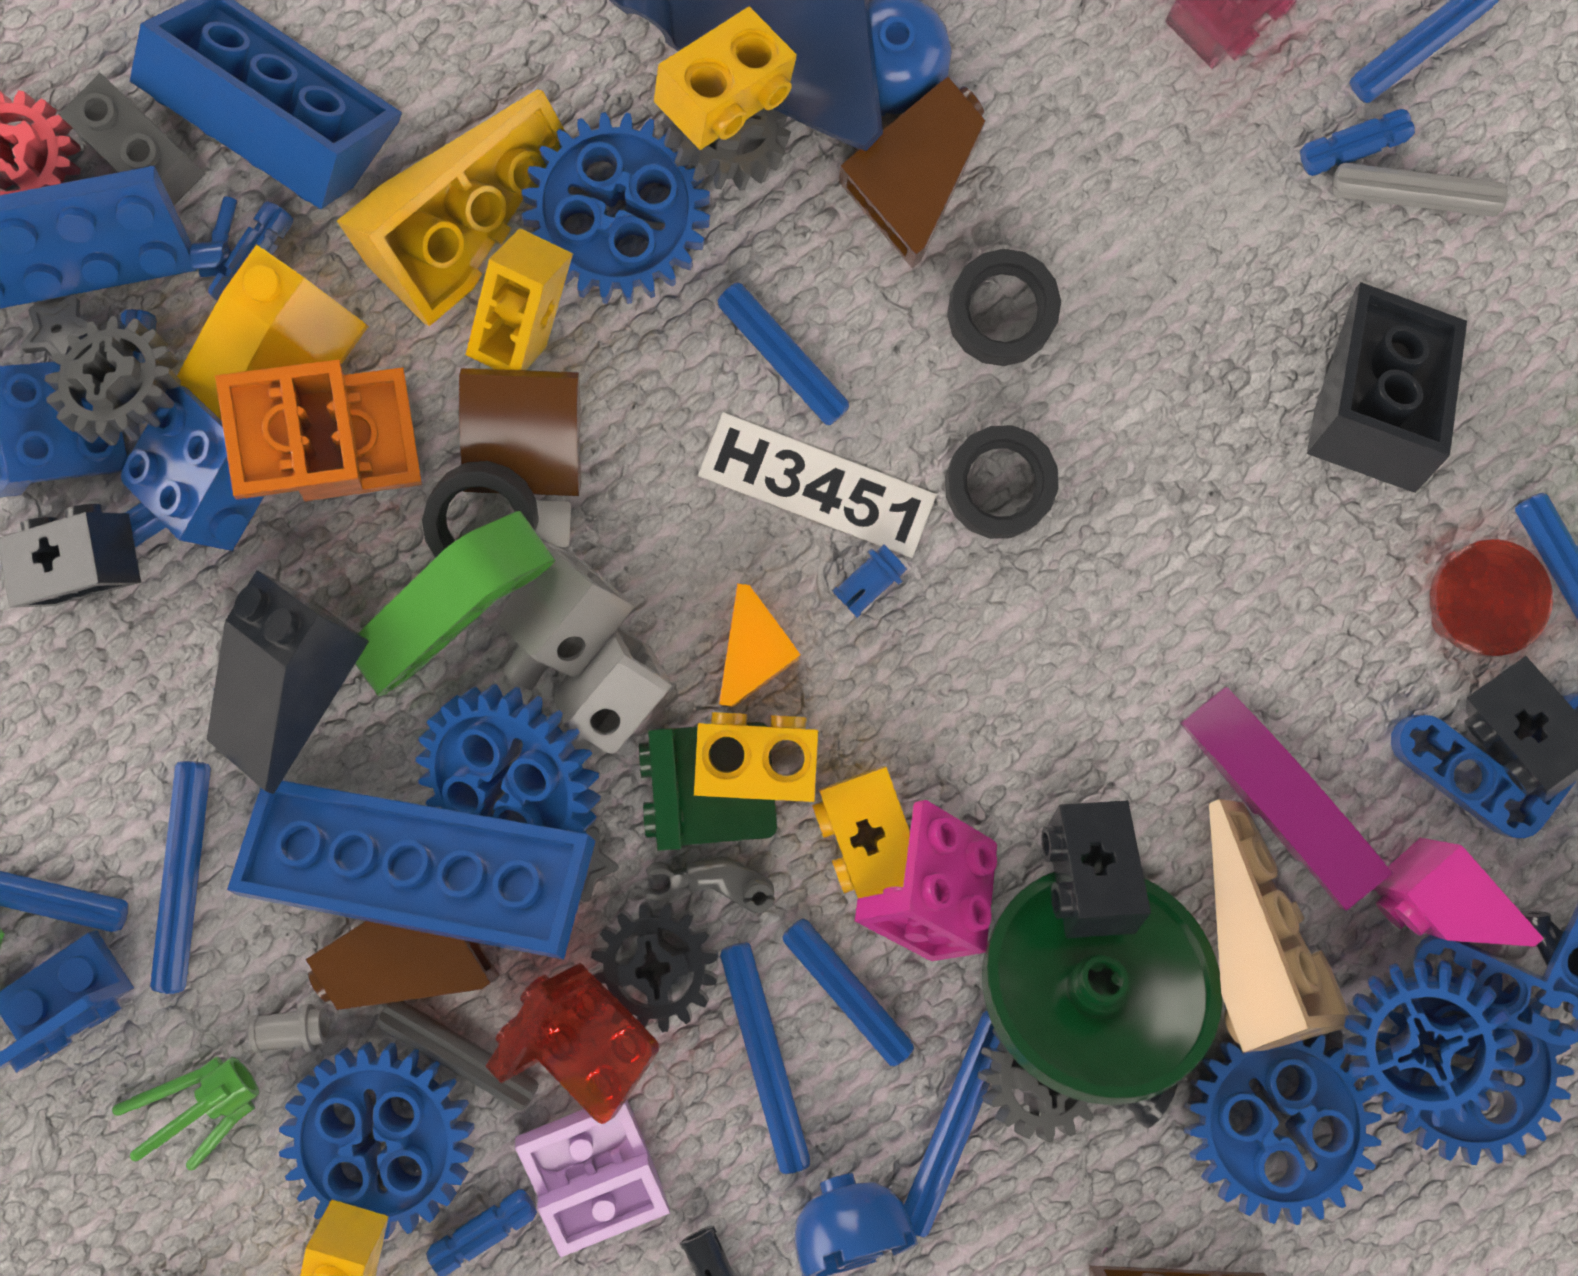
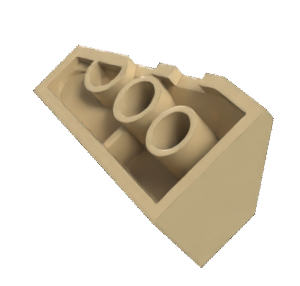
[1209,799,1350,1053]

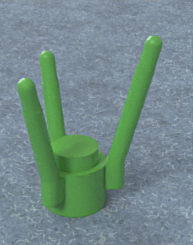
[112,1056,259,1171]

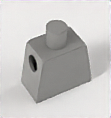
[499,539,635,690]
[553,627,672,754]

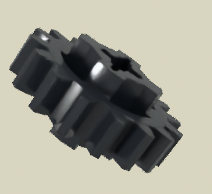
[590,902,719,1033]

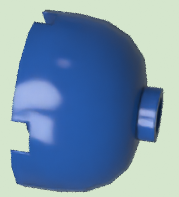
[868,0,952,116]
[794,1173,918,1276]

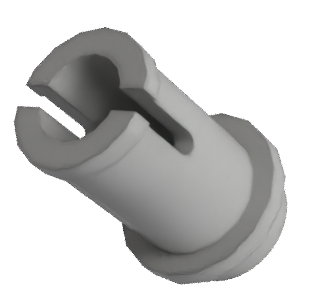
[248,1004,329,1053]

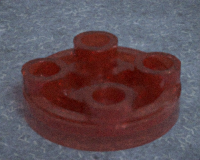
[1430,539,1553,657]

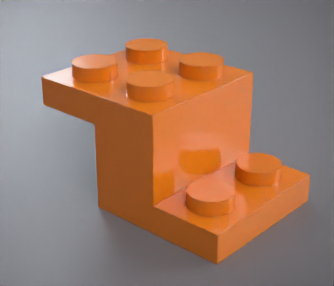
[215,359,422,502]

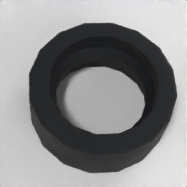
[947,249,1061,366]
[945,425,1059,539]
[422,461,539,558]

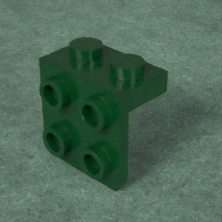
[639,722,777,851]

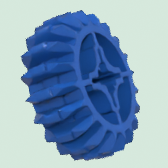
[1343,959,1517,1127]

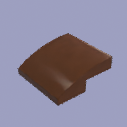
[459,368,582,496]

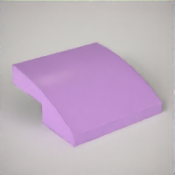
[515,1093,670,1258]

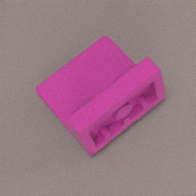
[854,800,997,962]

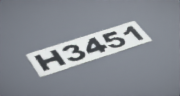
[698,412,937,558]

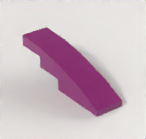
[1180,687,1393,911]

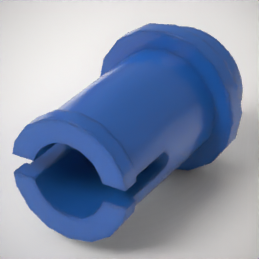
[832,544,907,618]

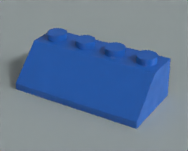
[129,0,402,210]

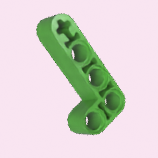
[355,511,556,696]

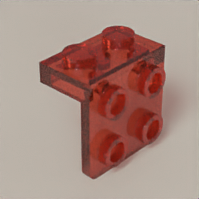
[485,962,659,1124]

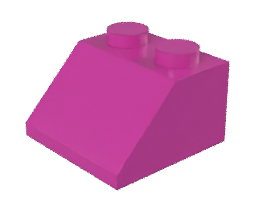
[1374,837,1544,947]

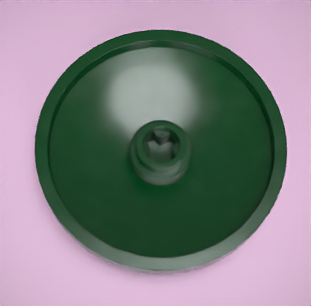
[982,872,1222,1105]

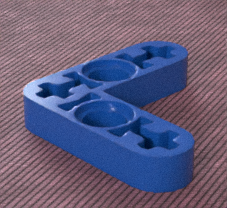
[1391,693,1578,839]
[1413,904,1578,1046]

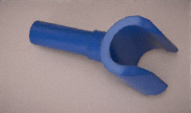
[190,196,237,277]

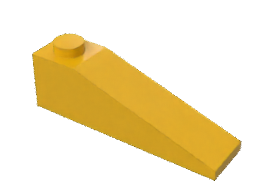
[337,89,566,326]
[177,244,369,421]

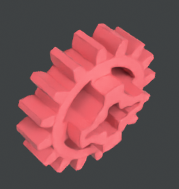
[0,90,81,195]

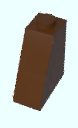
[839,76,986,269]
[305,921,500,1010]

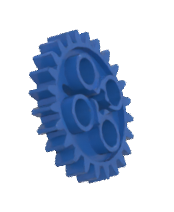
[521,112,710,304]
[415,684,601,834]
[1376,968,1574,1165]
[1184,1035,1382,1225]
[279,1042,475,1239]

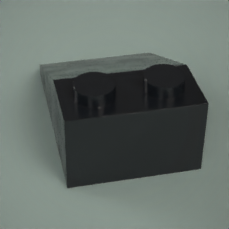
[1307,282,1467,493]
[206,570,369,794]

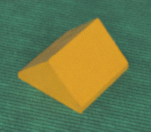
[719,583,801,707]

